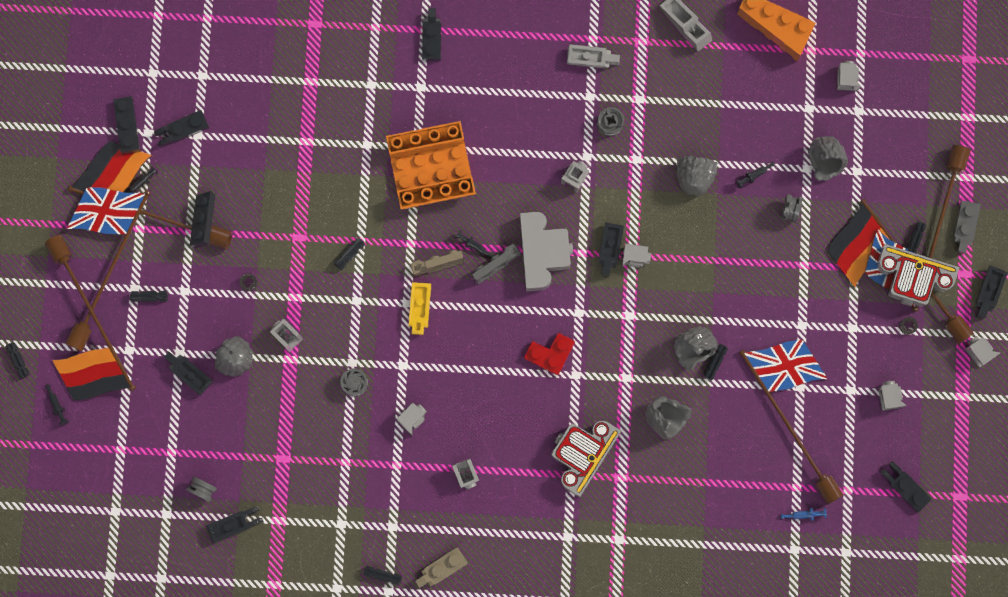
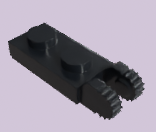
[153,110,209,147]
[880,461,932,513]
[206,506,264,544]

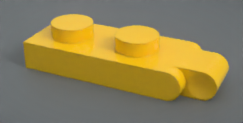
[409,282,431,335]

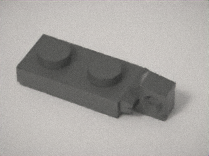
[953,200,981,255]
[472,244,520,285]

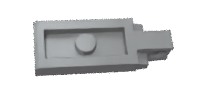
[567,44,620,68]

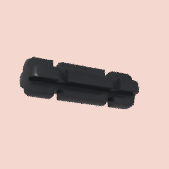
[906,221,926,254]
[334,238,366,270]
[130,291,168,302]
[5,342,29,379]
[704,344,728,381]
[364,566,402,585]

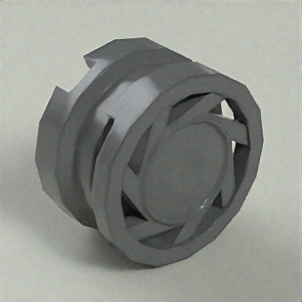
[597,107,624,137]
[781,194,802,223]
[340,368,368,397]
[186,476,217,502]

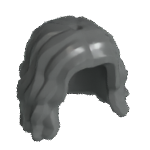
[808,136,848,181]
[676,156,718,196]
[673,326,718,371]
[215,336,253,377]
[646,396,692,440]

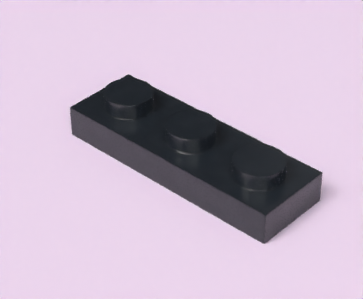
[113,96,141,155]
[189,191,216,249]

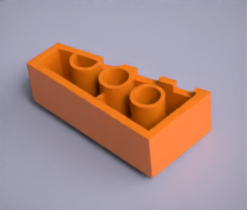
[737,0,816,62]

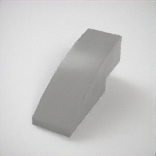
[660,0,712,51]

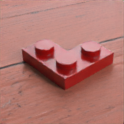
[524,333,575,376]

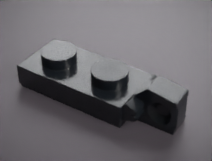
[422,8,441,61]
[599,222,624,277]
[975,265,1008,320]
[164,351,214,396]

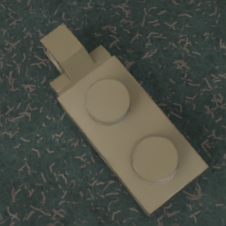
[411,250,465,276]
[415,547,468,588]

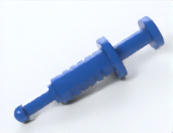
[780,508,827,521]

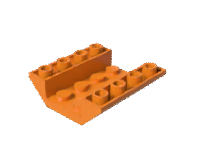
[386,121,476,210]

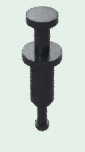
[735,162,775,189]
[127,166,158,193]
[455,230,494,258]
[45,384,69,426]

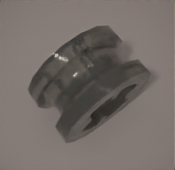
[239,273,258,292]
[899,317,918,335]

